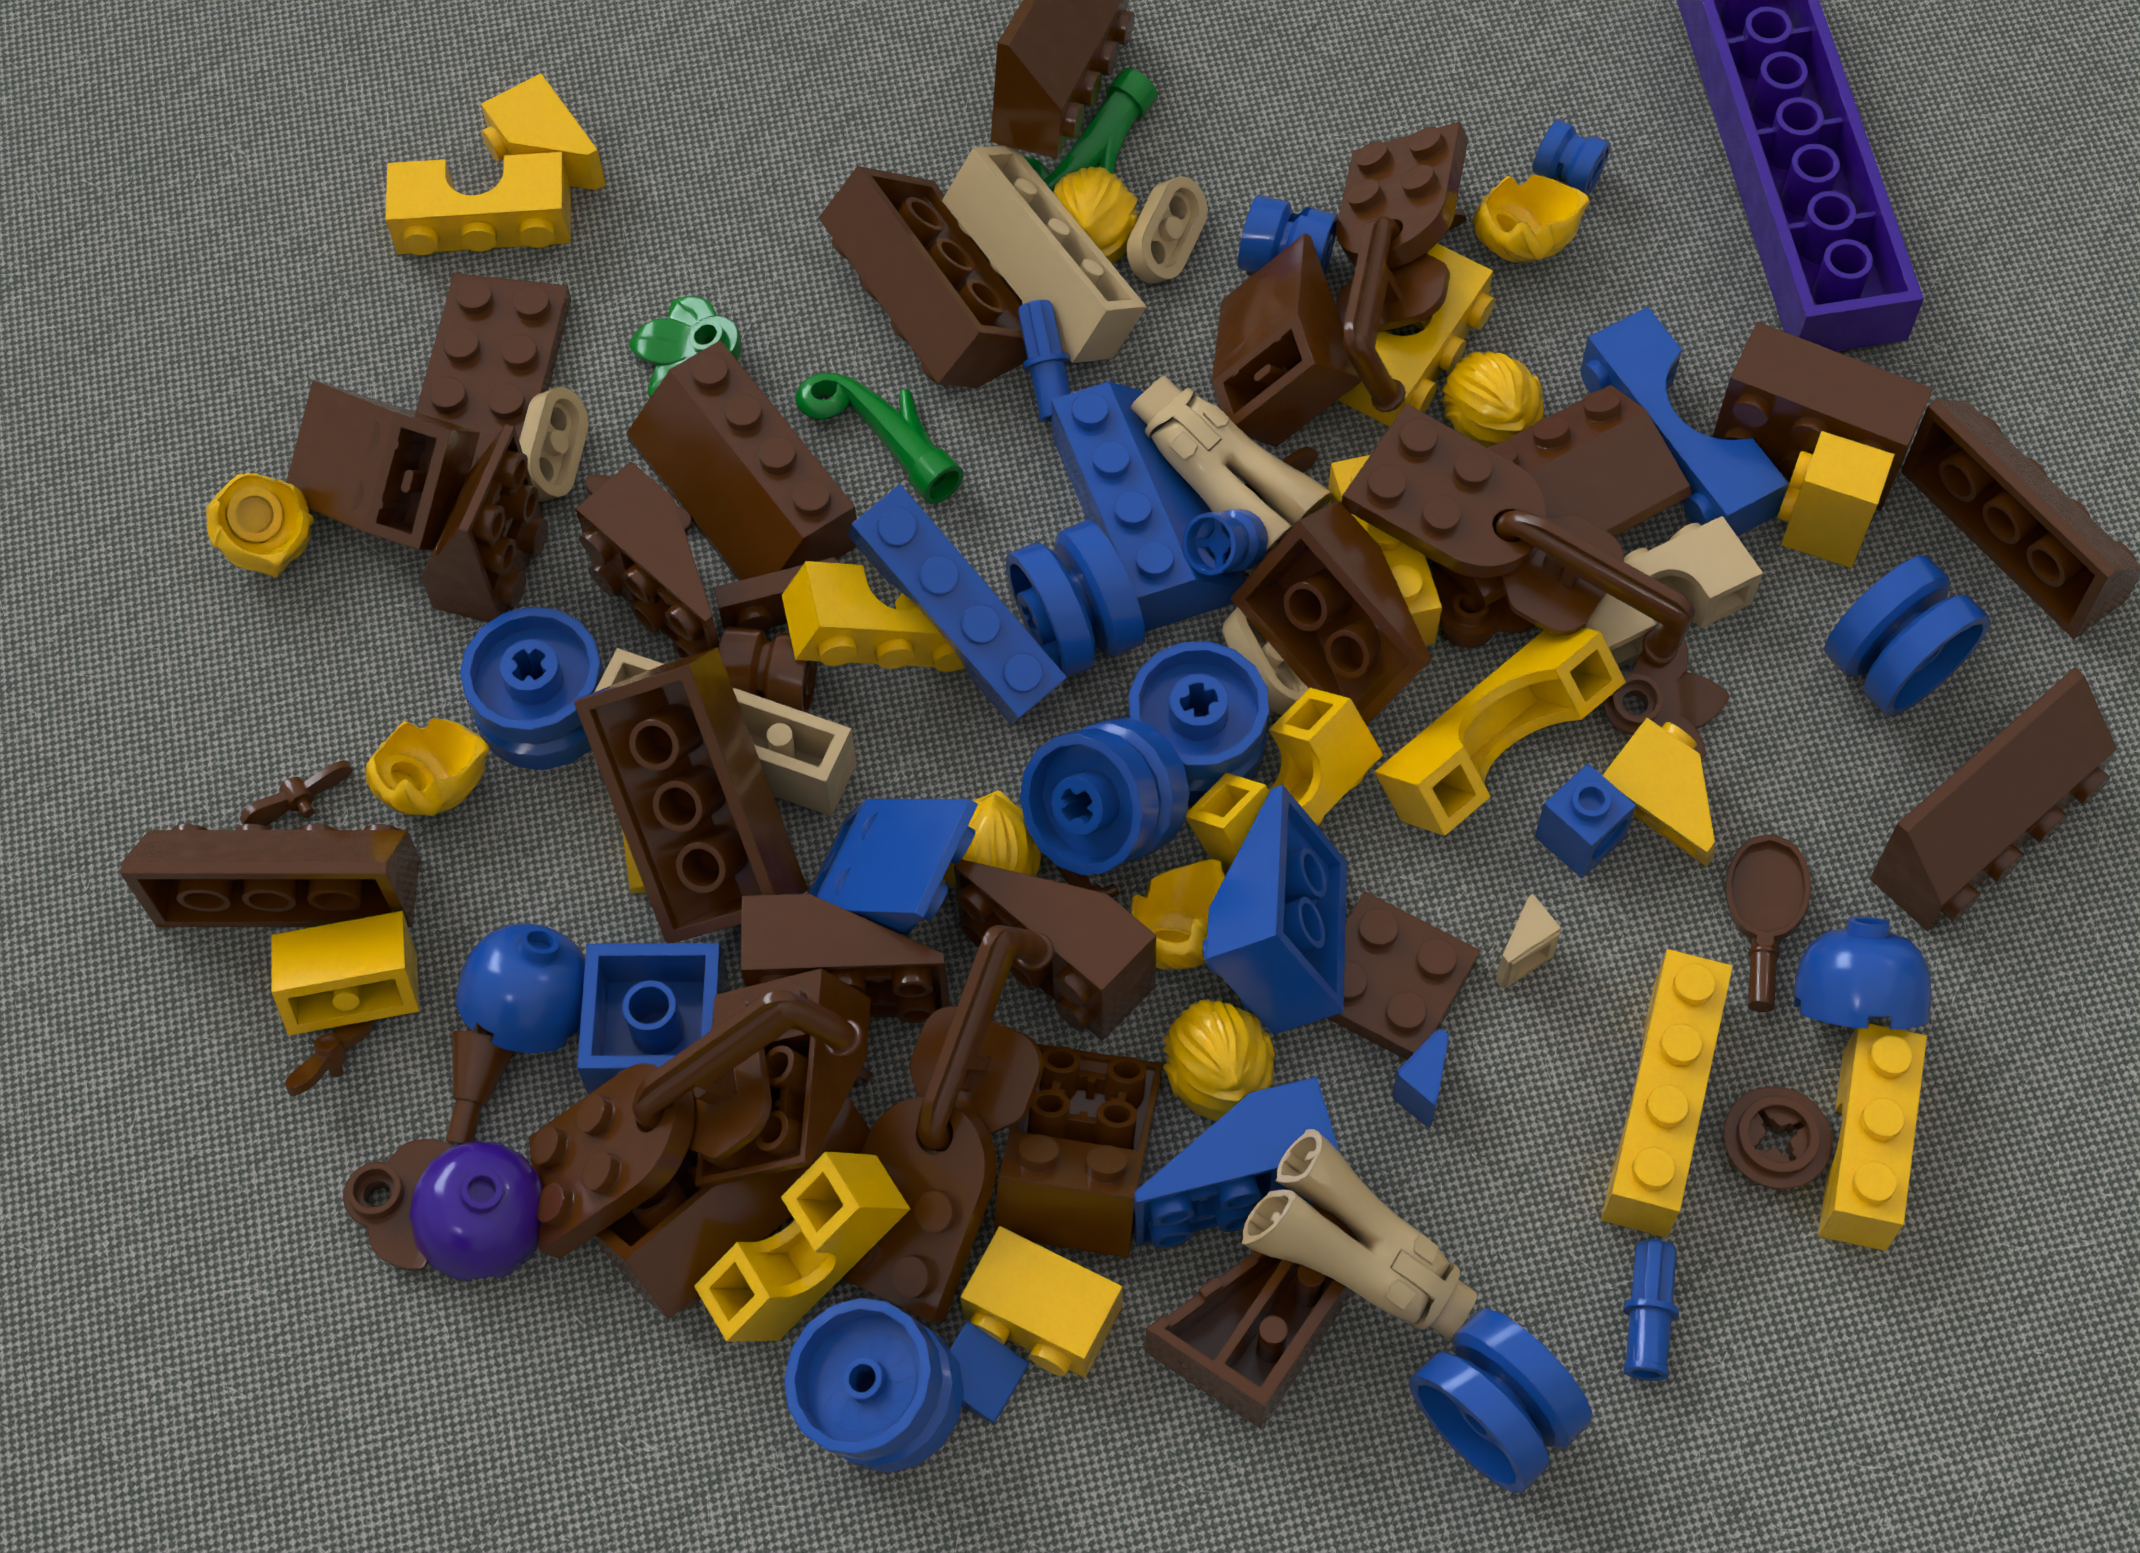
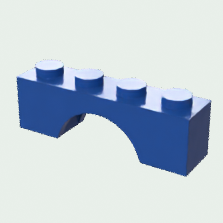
[1580,307,1789,537]
[848,483,1067,726]

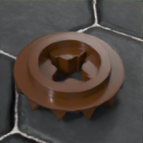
[1721,1086,1832,1194]

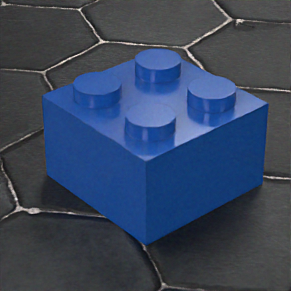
[577,943,728,1095]

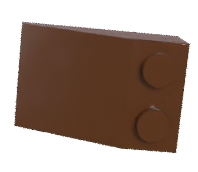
[1230,500,1432,727]

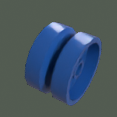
[1005,519,1145,679]
[1823,555,1991,717]
[460,607,604,770]
[1129,641,1269,805]
[1020,717,1190,875]
[784,1298,964,1473]
[1410,1308,1593,1493]

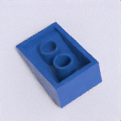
[1203,785,1347,1035]

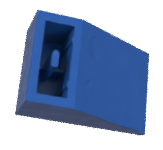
[807,799,978,936]
[1134,1077,1340,1248]

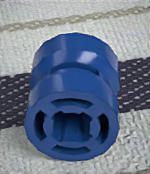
[1532,119,1611,195]
[1182,509,1268,575]

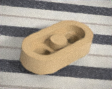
[1127,176,1208,284]
[519,387,589,502]
[1222,607,1309,715]

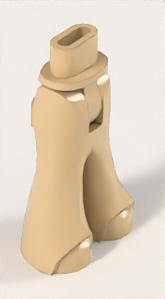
[1131,375,1333,576]
[1241,1129,1477,1339]

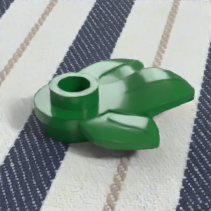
[628,296,741,397]

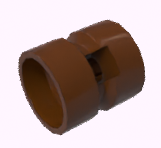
[718,626,818,713]

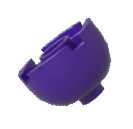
[410,1141,543,1281]

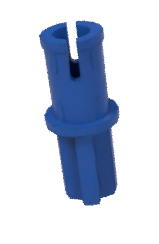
[1018,300,1071,422]
[1623,1239,1679,1381]

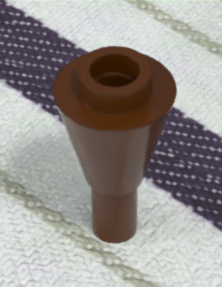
[445,1022,515,1146]

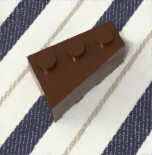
[1145,1204,1360,1429]

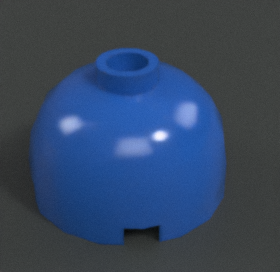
[1793,917,1932,1029]
[456,923,585,1054]

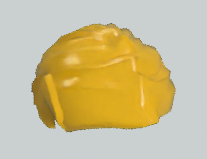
[1053,167,1139,264]
[1472,175,1590,263]
[1441,351,1544,448]
[206,472,314,577]
[364,717,490,816]
[943,790,1042,889]
[1130,859,1225,970]
[1163,999,1275,1122]

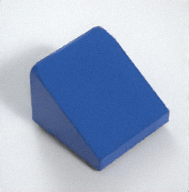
[1392,1028,1449,1128]
[949,1321,1029,1424]

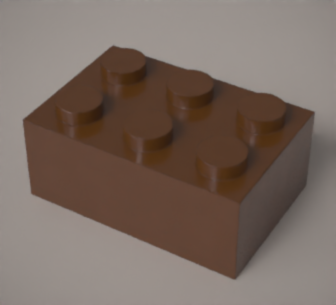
[1712,322,1933,511]

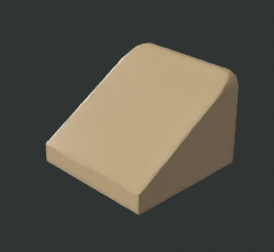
[1496,894,1561,988]

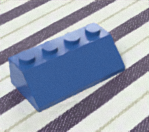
[1051,381,1246,632]

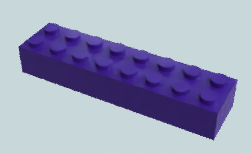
[1676,0,1924,351]

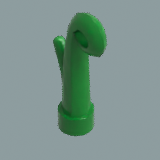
[1023,68,1158,192]
[795,373,964,504]

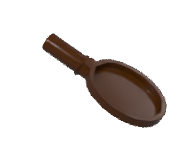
[1726,835,1811,1012]

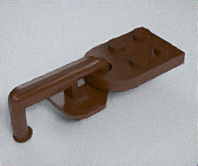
[1335,122,1468,412]
[1341,403,1695,664]
[841,925,1054,1322]
[529,990,863,1259]

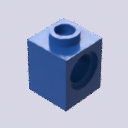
[1535,763,1636,878]

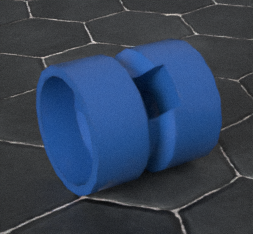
[1238,194,1339,275]

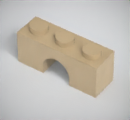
[1583,516,1763,668]

